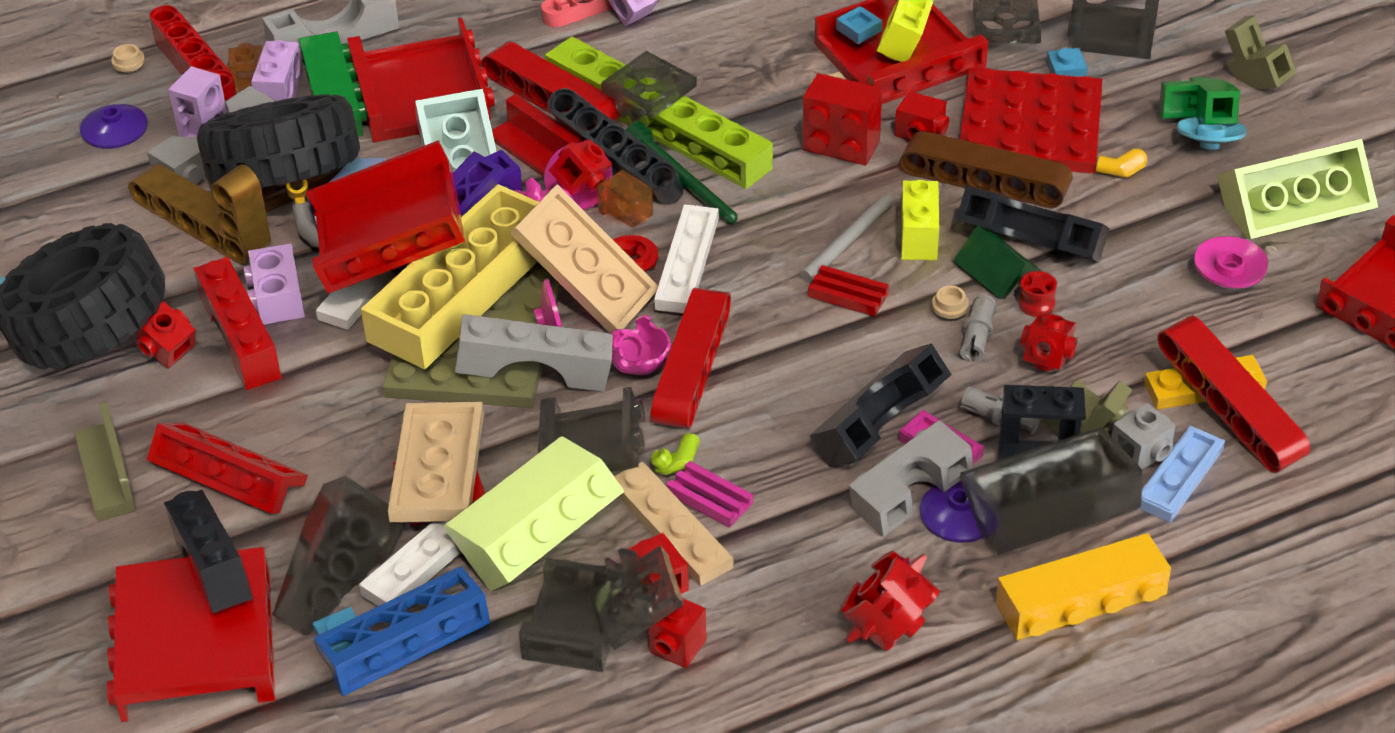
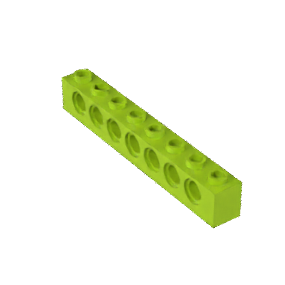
[545,36,773,189]

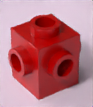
[549,139,613,196]
[136,301,196,369]
[1020,314,1078,371]

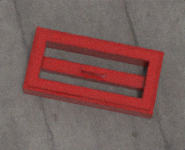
[808,265,889,317]

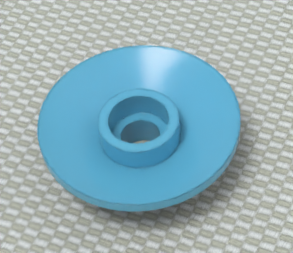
[1177,117,1247,150]

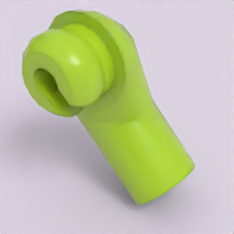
[650,433,700,476]

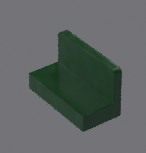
[954,225,1042,299]

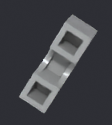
[849,420,974,537]

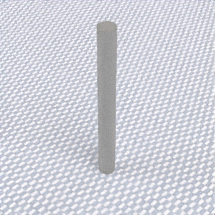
[800,194,893,283]

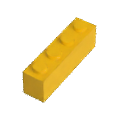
[996,533,1171,640]

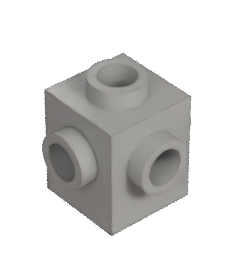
[1110,403,1175,473]

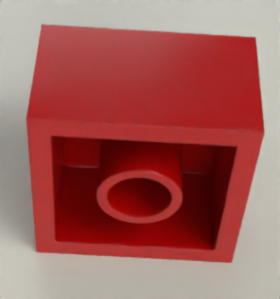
[802,73,882,166]

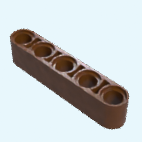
[900,131,1073,208]

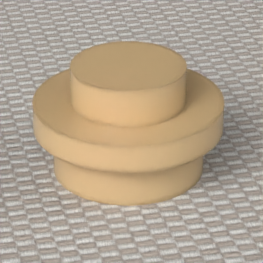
[111,44,145,73]
[932,285,969,319]

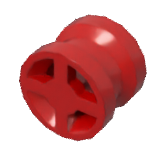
[1018,271,1057,317]

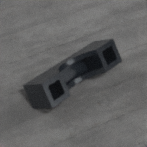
[956,185,1110,262]
[809,343,952,467]
[164,489,253,613]

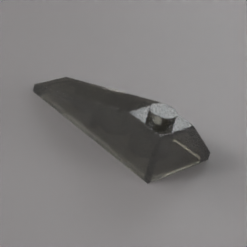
[272,475,407,636]

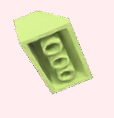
[1217,139,1378,239]
[443,436,624,592]

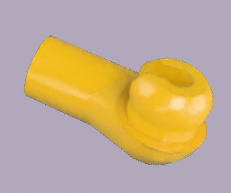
[1096,148,1147,178]

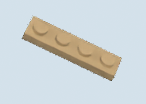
[614,461,733,586]

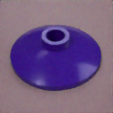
[80,104,148,149]
[920,480,1000,543]

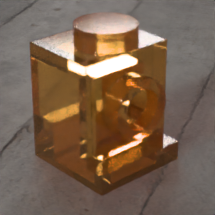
[227,43,262,92]
[597,170,653,228]

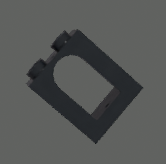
[998,385,1086,482]

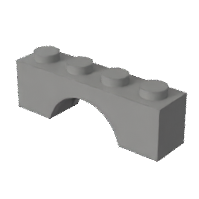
[262,0,399,59]
[147,86,276,184]
[455,314,613,392]

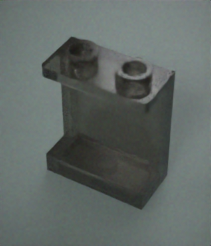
[1067,0,1159,60]
[538,386,645,472]
[519,558,626,672]

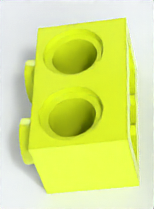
[877,0,933,62]
[901,180,939,260]

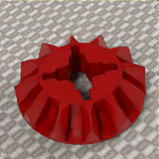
[612,235,659,273]

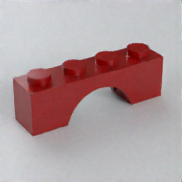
[193,257,282,390]

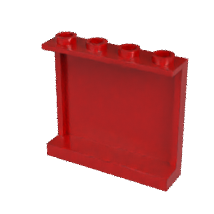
[814,0,988,104]
[347,18,495,143]
[306,140,466,294]
[1316,215,1395,349]
[107,547,275,722]

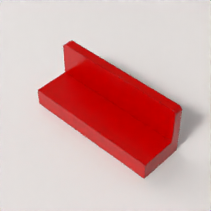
[492,94,583,177]

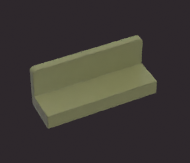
[74,401,136,522]

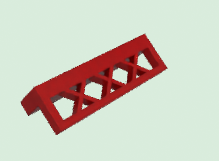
[146,422,308,514]

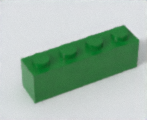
[299,31,367,136]

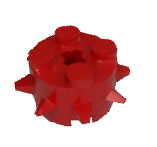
[841,550,940,652]

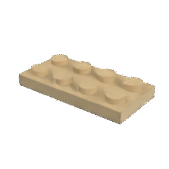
[510,184,658,333]
[388,402,484,522]

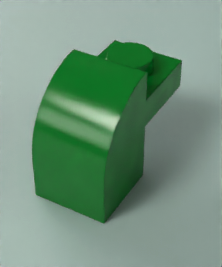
[1159,77,1240,125]

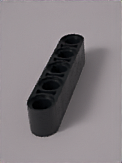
[548,88,684,205]

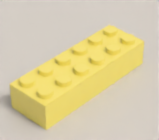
[361,184,539,369]

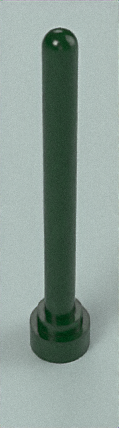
[626,121,738,224]

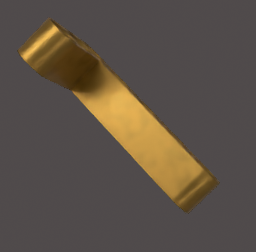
[128,164,271,264]

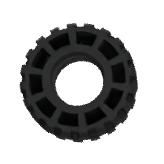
[196,94,360,188]
[0,223,165,370]

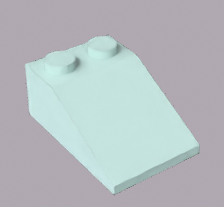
[415,89,497,172]

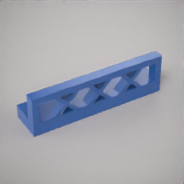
[313,566,491,696]

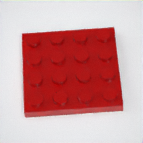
[960,68,1103,174]

